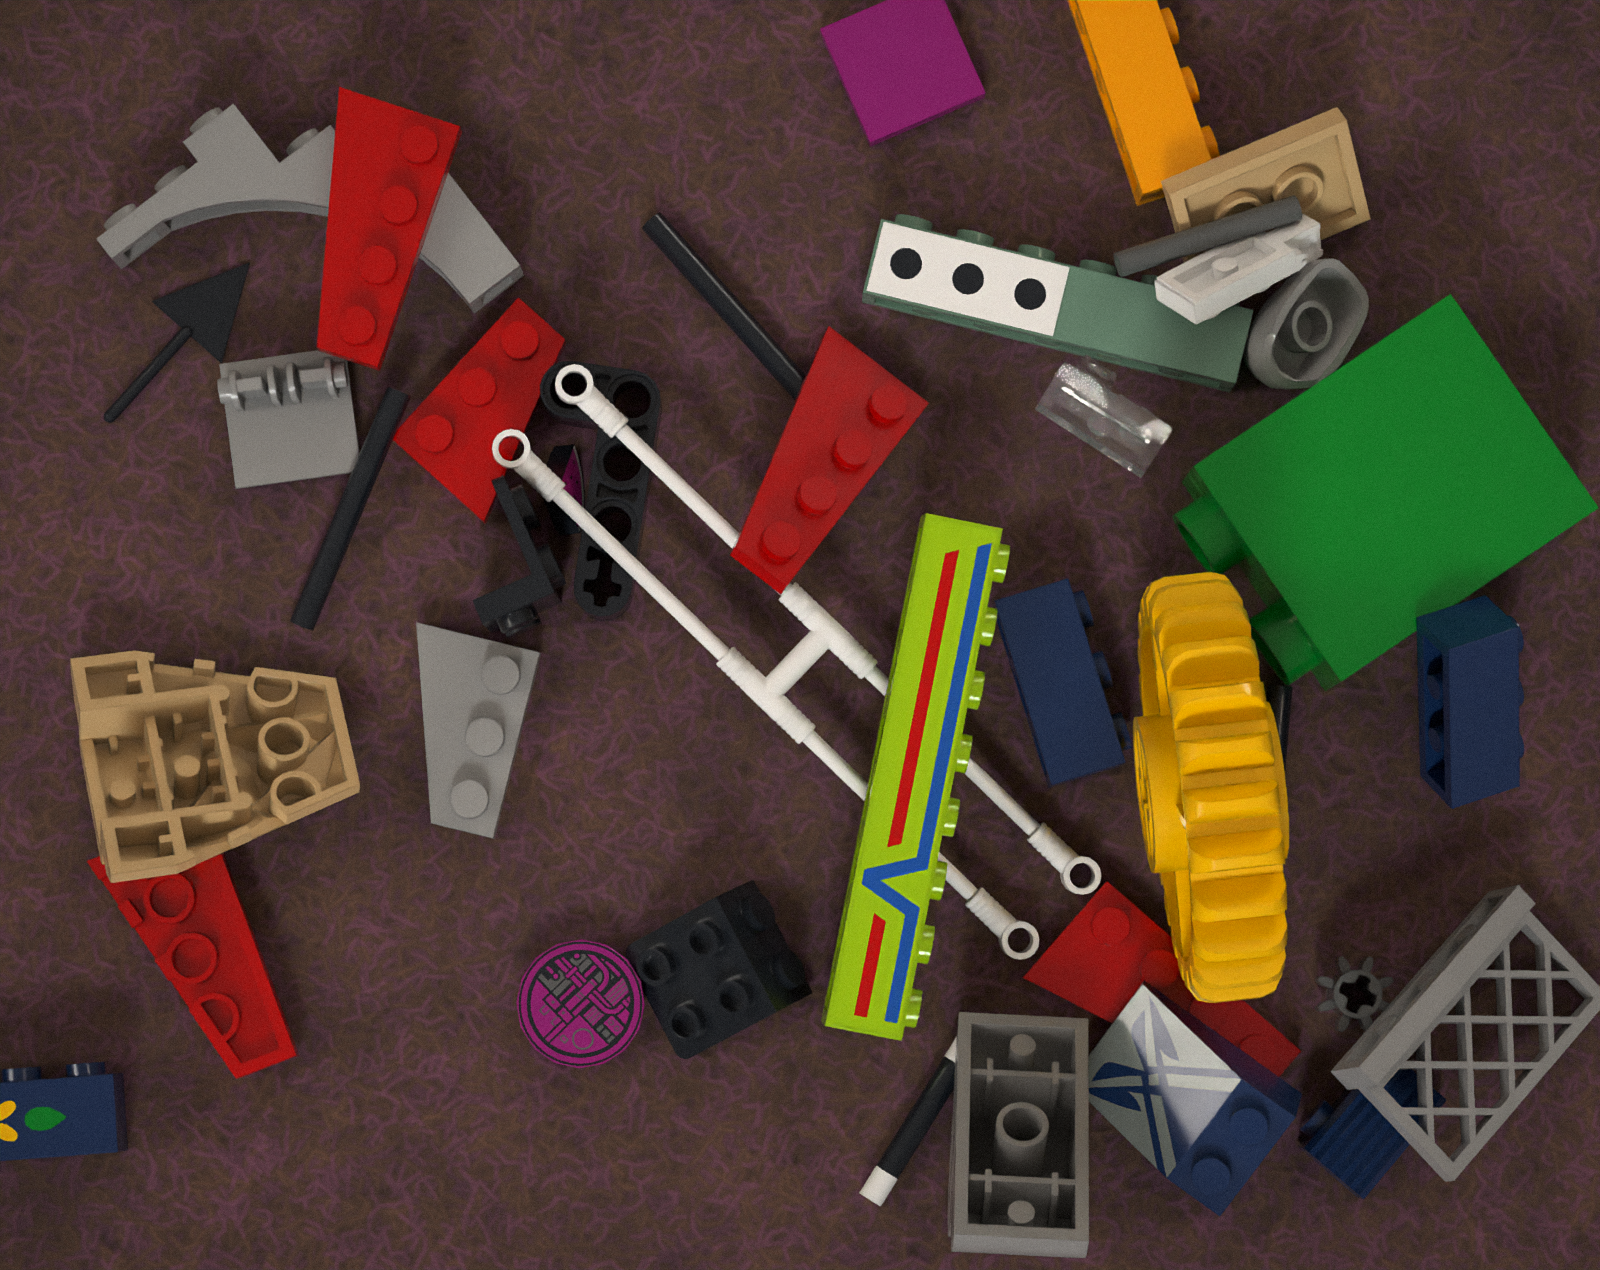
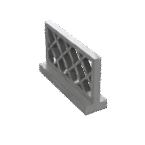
[1330,885,1600,1182]

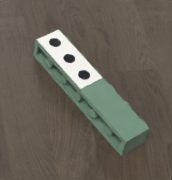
[862,214,1253,393]

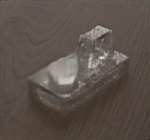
[1035,355,1174,478]

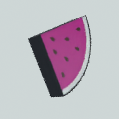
[543,444,585,535]

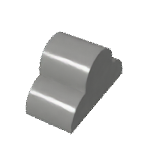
[948,1012,1089,1258]

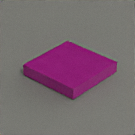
[820,0,986,147]

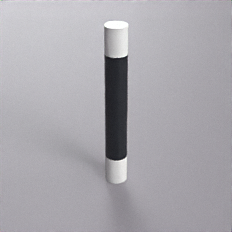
[859,1036,957,1206]

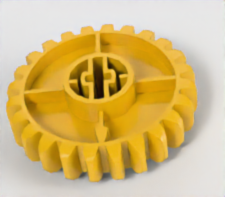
[1133,572,1289,1003]

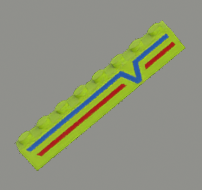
[821,513,1010,1041]

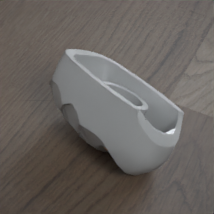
[1243,258,1369,390]

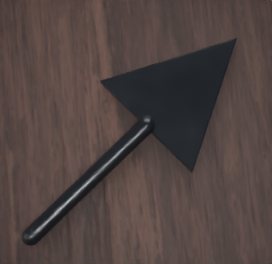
[104,262,250,423]

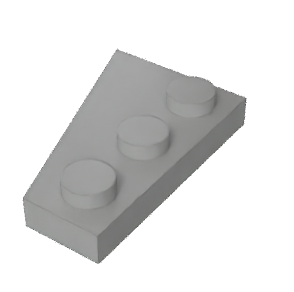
[416,622,541,839]

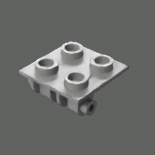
[217,350,360,489]

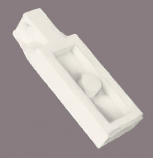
[1155,214,1323,325]

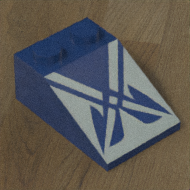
[1088,981,1302,1216]

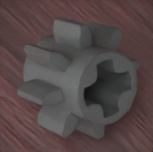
[1314,956,1394,1032]

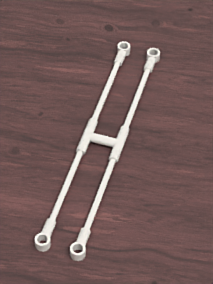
[492,364,1101,960]

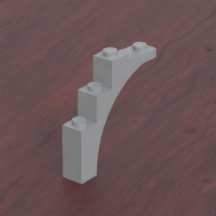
[96,103,524,313]

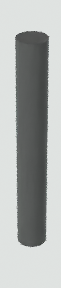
[1113,195,1302,277]

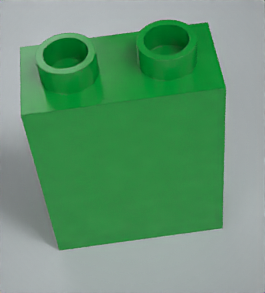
[1172,294,1599,691]

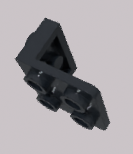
[472,475,567,638]
[626,880,813,1059]

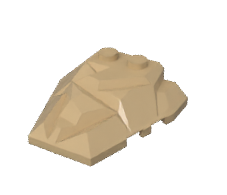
[70,650,360,883]

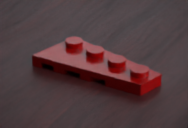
[317,87,462,371]
[730,326,929,594]
[1022,881,1301,1077]

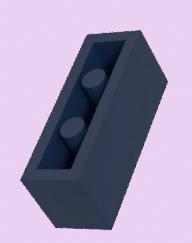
[992,578,1132,788]
[1416,595,1524,809]

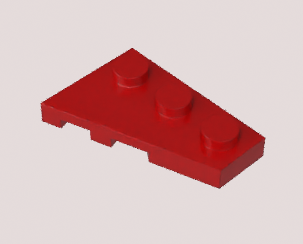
[393,297,566,524]

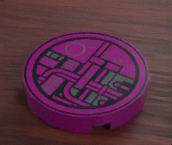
[516,939,645,1068]

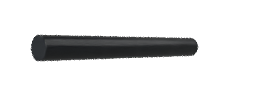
[642,212,806,400]
[290,386,411,631]

